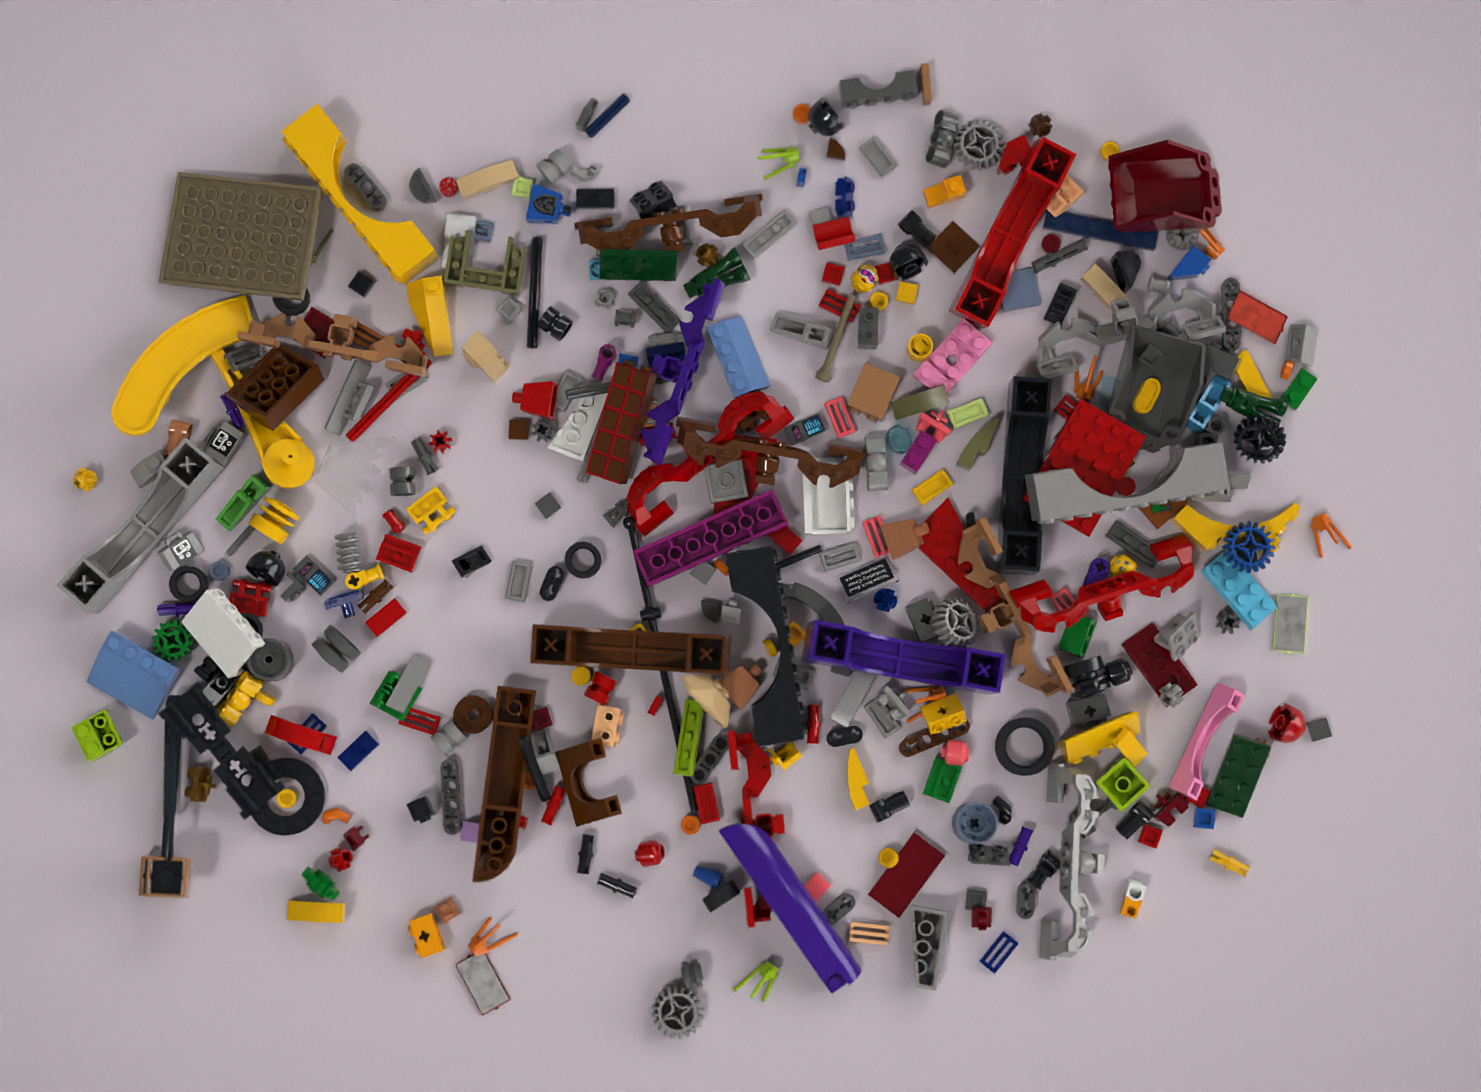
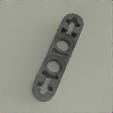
[1221,278,1241,352]
[440,759,462,835]

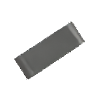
[691,734,728,784]

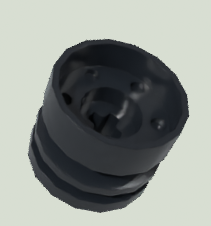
[1062,655,1111,698]

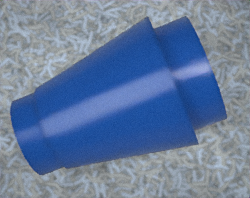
[693,865,723,888]

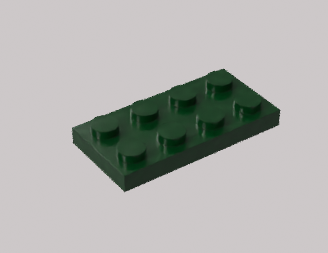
[599,249,677,281]
[1206,733,1271,818]

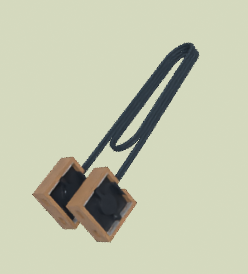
[139,695,191,898]

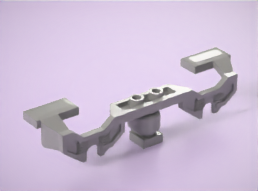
[1036,288,1226,379]
[1040,763,1104,960]

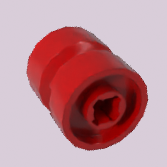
[584,671,618,706]

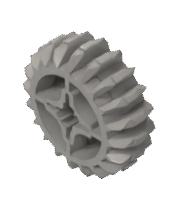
[953,119,1004,171]
[931,597,980,647]
[652,985,704,1039]

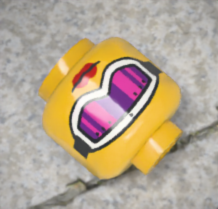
[850,265,879,293]

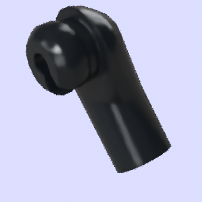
[992,796,1012,825]

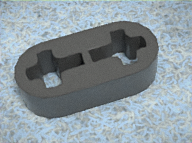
[1016,882,1036,919]
[823,893,856,924]

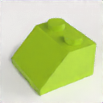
[1095,757,1151,812]

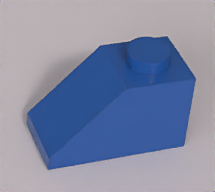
[1167,245,1211,281]

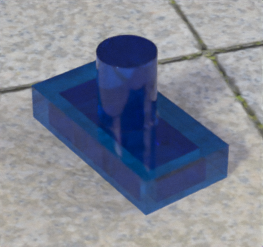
[324,589,365,618]
[337,730,380,771]

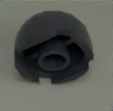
[808,98,844,137]
[889,244,928,280]
[245,550,285,587]

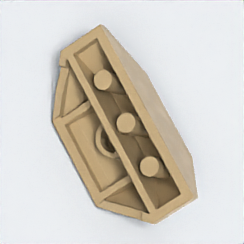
[681,674,730,728]

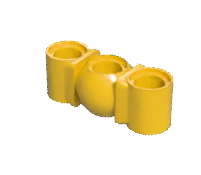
[217,671,263,727]

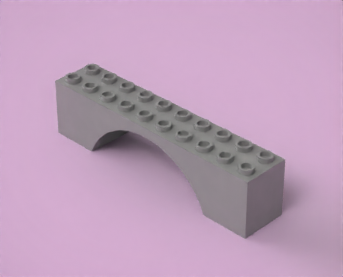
[56,437,224,614]
[1025,443,1230,524]

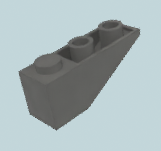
[202,666,247,709]

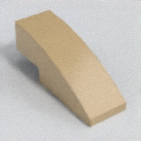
[456,160,520,200]
[1080,263,1126,313]

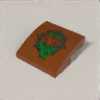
[1138,476,1188,530]

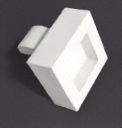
[720,599,742,624]

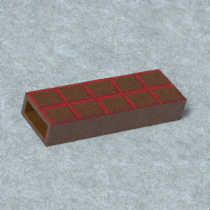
[585,360,658,484]

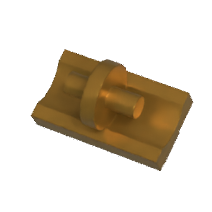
[184,766,217,802]

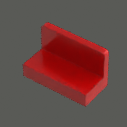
[812,216,856,250]

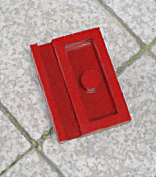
[375,534,422,573]

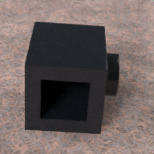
[406,796,435,824]

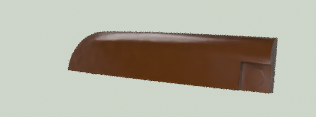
[472,686,536,882]

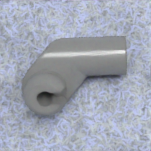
[570,165,599,181]

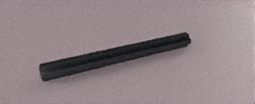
[527,237,543,349]

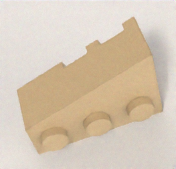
[461,331,511,383]

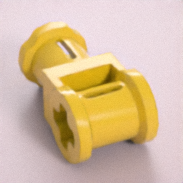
[345,563,385,590]

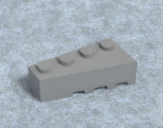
[910,905,949,991]

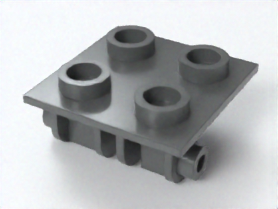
[968,844,1010,866]

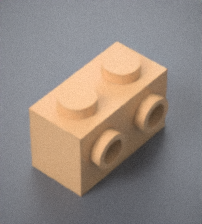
[591,705,624,747]

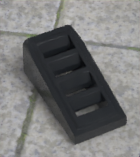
[1043,283,1077,327]

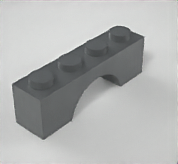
[839,70,918,109]

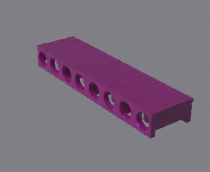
[633,489,788,588]

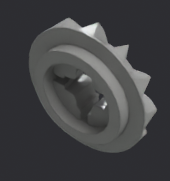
[1166,229,1197,250]

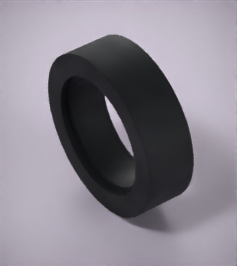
[995,717,1055,776]

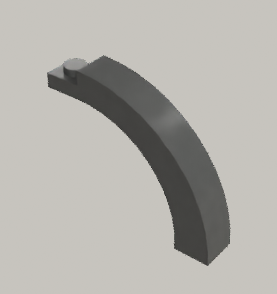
[778,582,851,677]

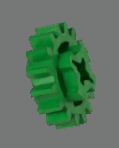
[152,620,195,661]
[301,867,340,901]

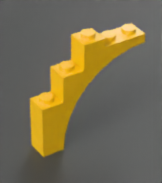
[1171,502,1301,554]

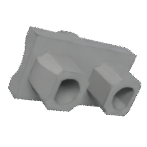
[874,685,910,722]

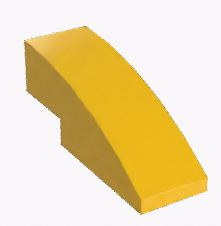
[847,748,870,811]
[287,900,345,923]

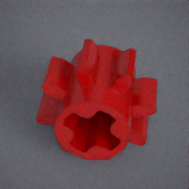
[428,430,453,454]
[328,846,353,872]

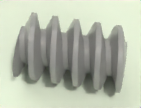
[335,533,362,573]

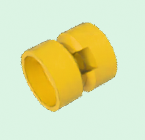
[906,333,933,363]

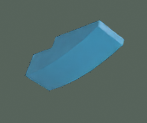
[1186,374,1232,434]

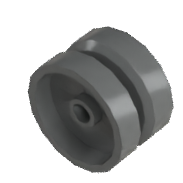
[311,625,361,673]
[247,638,294,681]

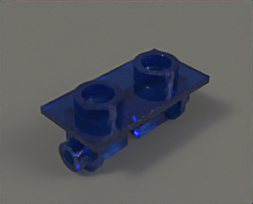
[835,176,855,217]
[646,342,685,367]

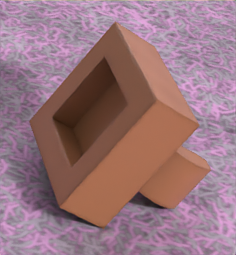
[434,897,461,924]

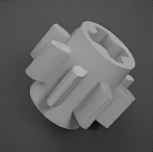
[1159,682,1184,708]

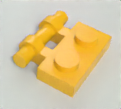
[406,486,456,535]

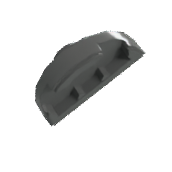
[409,167,437,204]

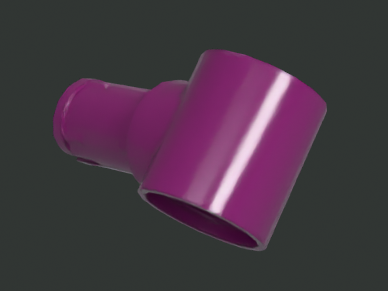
[591,344,617,381]

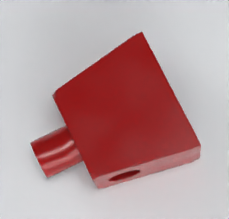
[512,381,558,421]

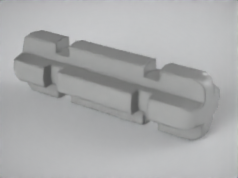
[648,332,685,347]

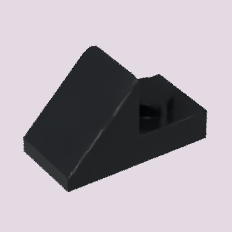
[452,546,492,578]

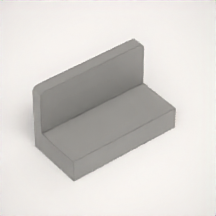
[1284,324,1318,366]

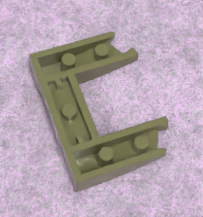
[443,230,526,296]

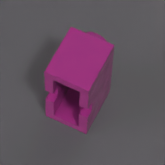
[899,430,937,475]

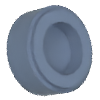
[209,561,230,581]

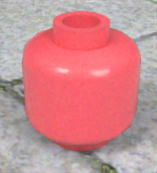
[941,740,969,766]

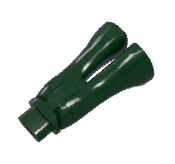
[683,247,751,299]
[1219,386,1289,432]

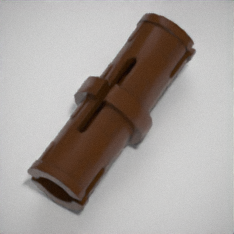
[357,579,394,614]

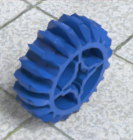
[1222,521,1275,573]

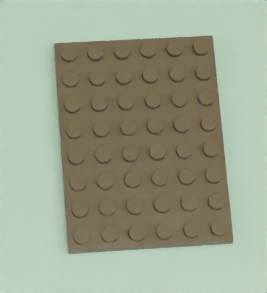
[158,172,323,301]

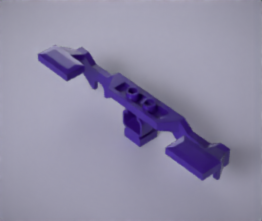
[641,278,725,465]

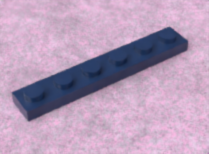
[1043,210,1158,251]

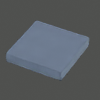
[1001,267,1041,312]

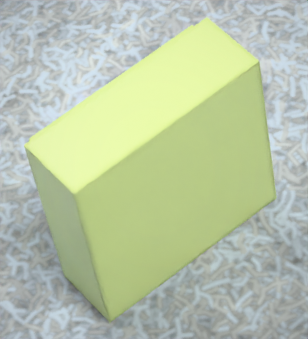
[511,177,534,199]

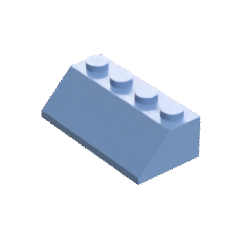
[706,316,770,399]

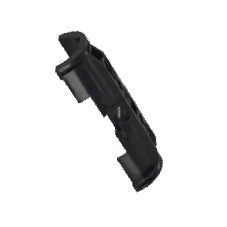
[158,681,285,820]

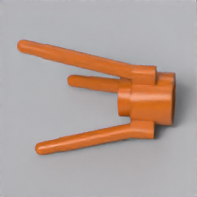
[1182,228,1225,261]
[1073,355,1104,401]
[1310,513,1352,558]
[902,685,947,723]
[468,917,518,957]

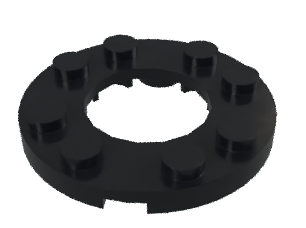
[249,758,325,836]

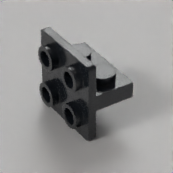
[629,181,677,219]

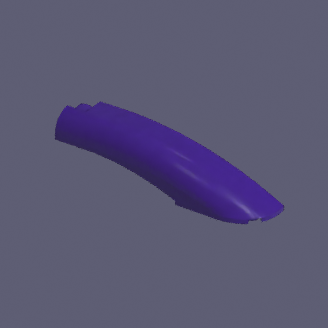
[718,823,862,994]

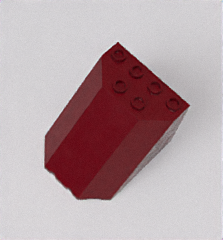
[1108,139,1222,233]

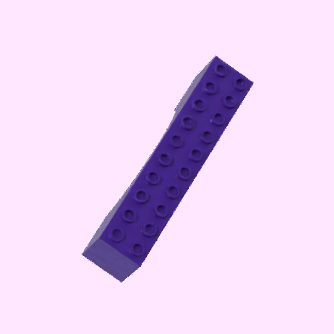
[801,620,1006,695]

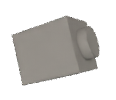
[130,451,167,488]
[530,728,560,775]

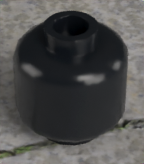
[1103,658,1133,686]

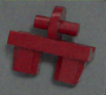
[1153,792,1189,827]

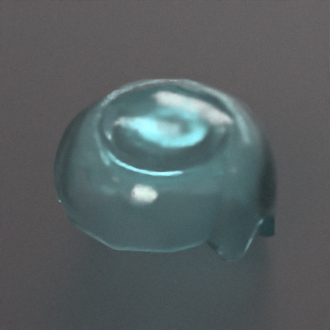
[884,424,912,455]

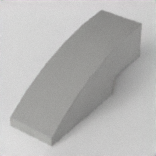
[770,313,834,350]
[830,671,875,728]

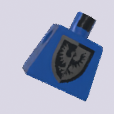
[526,184,572,224]

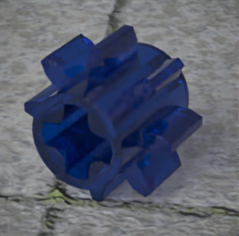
[874,587,897,612]

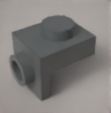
[280,572,305,603]

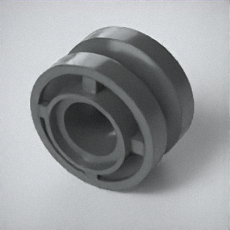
[681,958,704,989]

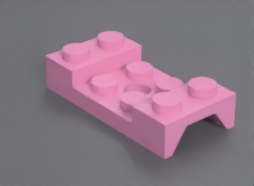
[912,318,992,394]

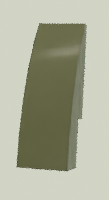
[890,384,950,420]
[956,417,1000,471]

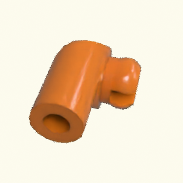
[321,808,352,824]

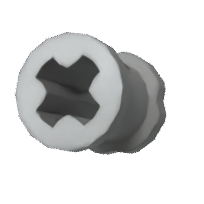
[1147,275,1170,295]

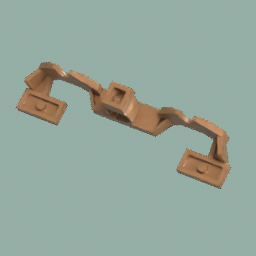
[237,313,429,377]
[957,517,1074,697]

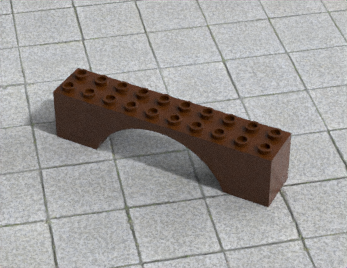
[530,624,732,675]

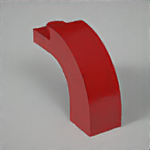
[264,715,337,755]

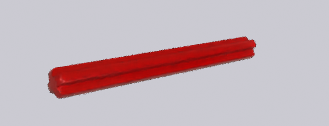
[345,358,432,442]

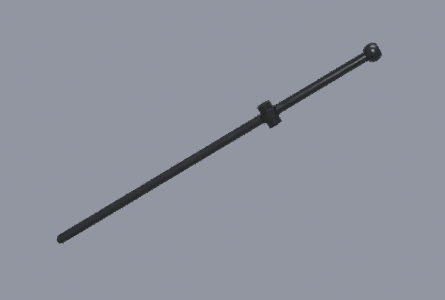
[623,516,698,814]

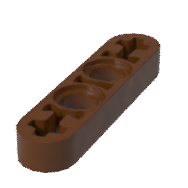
[899,720,970,757]

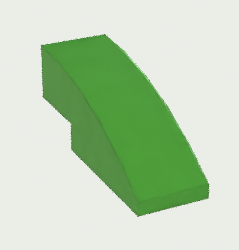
[216,473,271,532]

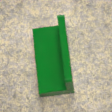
[1058,616,1097,659]

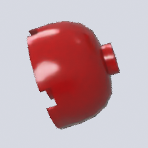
[1268,703,1306,743]

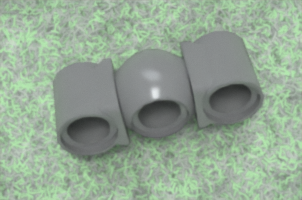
[864,436,888,491]

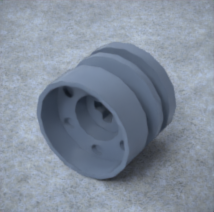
[952,802,998,844]

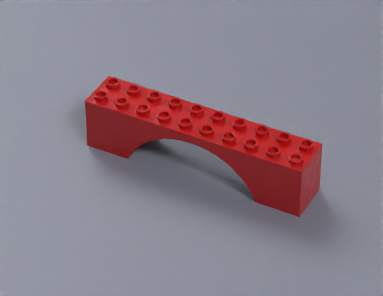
[948,136,1077,329]

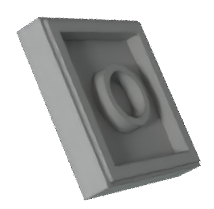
[704,459,748,504]

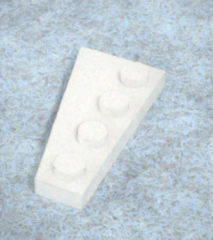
[547,384,608,462]

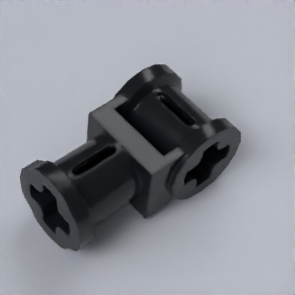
[1026,849,1061,890]

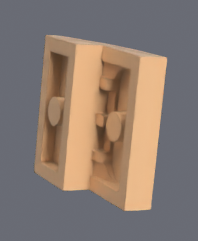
[1046,174,1085,218]

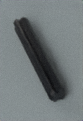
[518,735,551,802]

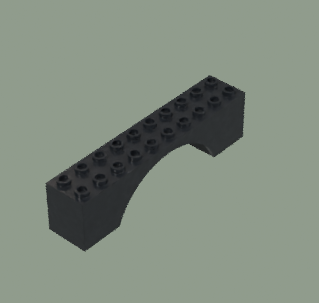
[996,376,1052,575]
[725,546,807,747]

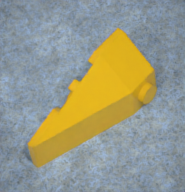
[406,276,453,357]

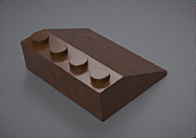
[226,344,324,431]

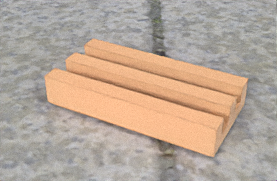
[849,922,890,946]

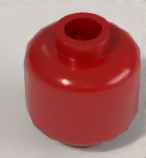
[635,840,665,867]

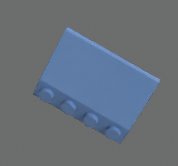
[87,631,183,720]

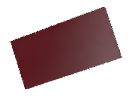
[1121,622,1198,707]
[868,832,945,918]

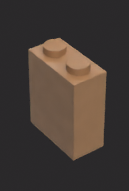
[846,363,900,423]

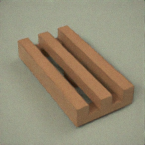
[920,63,932,106]

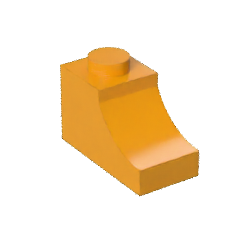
[923,175,967,209]

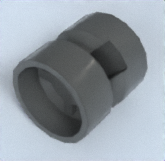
[389,466,416,496]

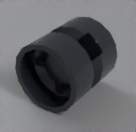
[537,306,573,341]

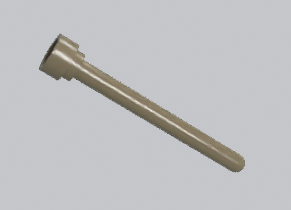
[815,294,855,383]

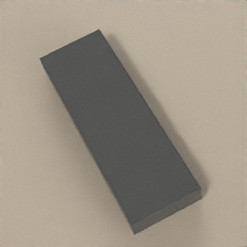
[628,281,681,334]
[1105,520,1158,569]

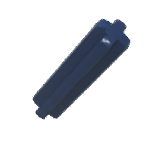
[585,93,630,138]

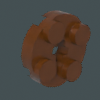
[453,695,493,734]

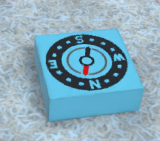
[589,260,600,280]

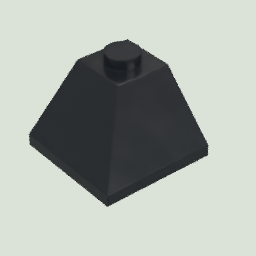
[1110,250,1141,295]

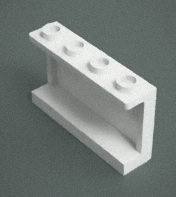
[802,456,854,535]
[181,588,265,678]

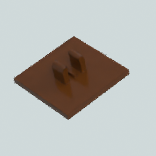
[927,221,980,274]

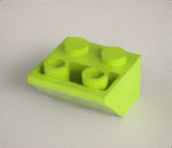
[71,709,124,762]

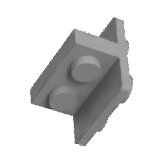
[1154,612,1199,661]

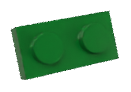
[1280,368,1317,411]

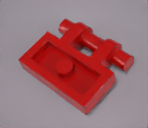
[229,578,272,617]

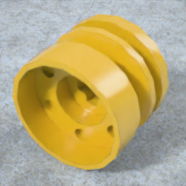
[248,496,300,545]

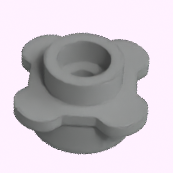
[595,288,616,309]

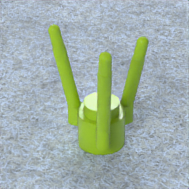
[758,147,800,180]
[733,961,779,1002]

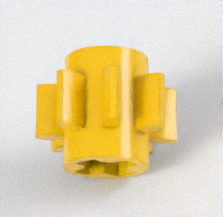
[72,467,97,492]

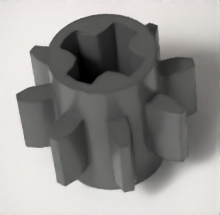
[531,419,555,443]
[1215,611,1240,634]

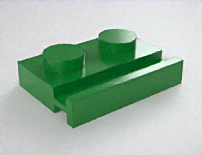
[922,757,962,803]

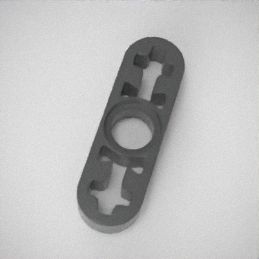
[345,163,387,211]

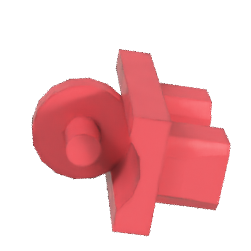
[916,410,951,444]

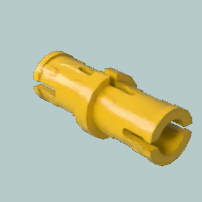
[1209,849,1250,877]

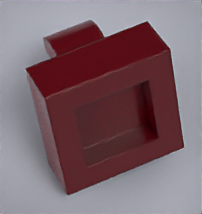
[343,826,369,852]
[971,907,992,930]

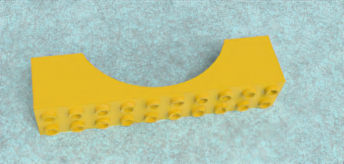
[281,104,440,285]

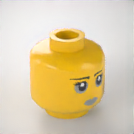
[1109,554,1137,576]

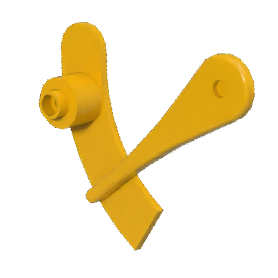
[111,295,315,489]

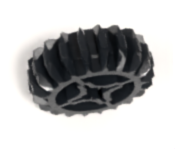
[1234,413,1286,464]

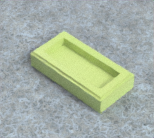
[947,398,989,430]

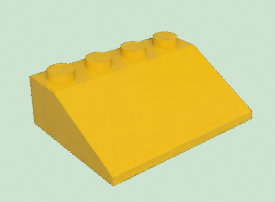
[1057,711,1140,765]

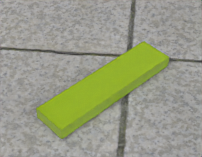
[673,699,704,777]

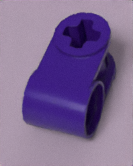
[1082,558,1109,587]

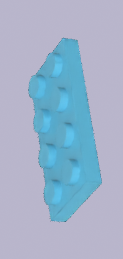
[1200,549,1278,631]

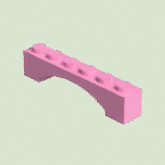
[1169,683,1245,801]

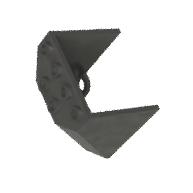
[1106,324,1206,453]

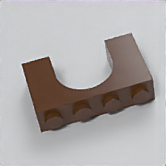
[555,738,622,827]

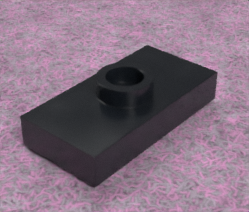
[576,188,614,209]

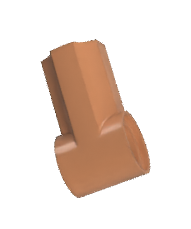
[164,419,193,456]

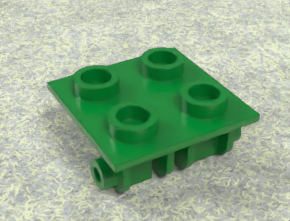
[369,671,422,722]

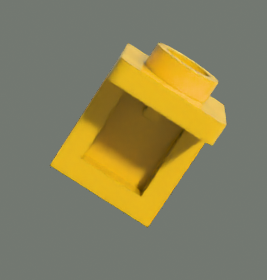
[768,742,802,771]

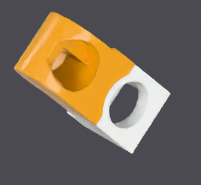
[1120,879,1147,919]

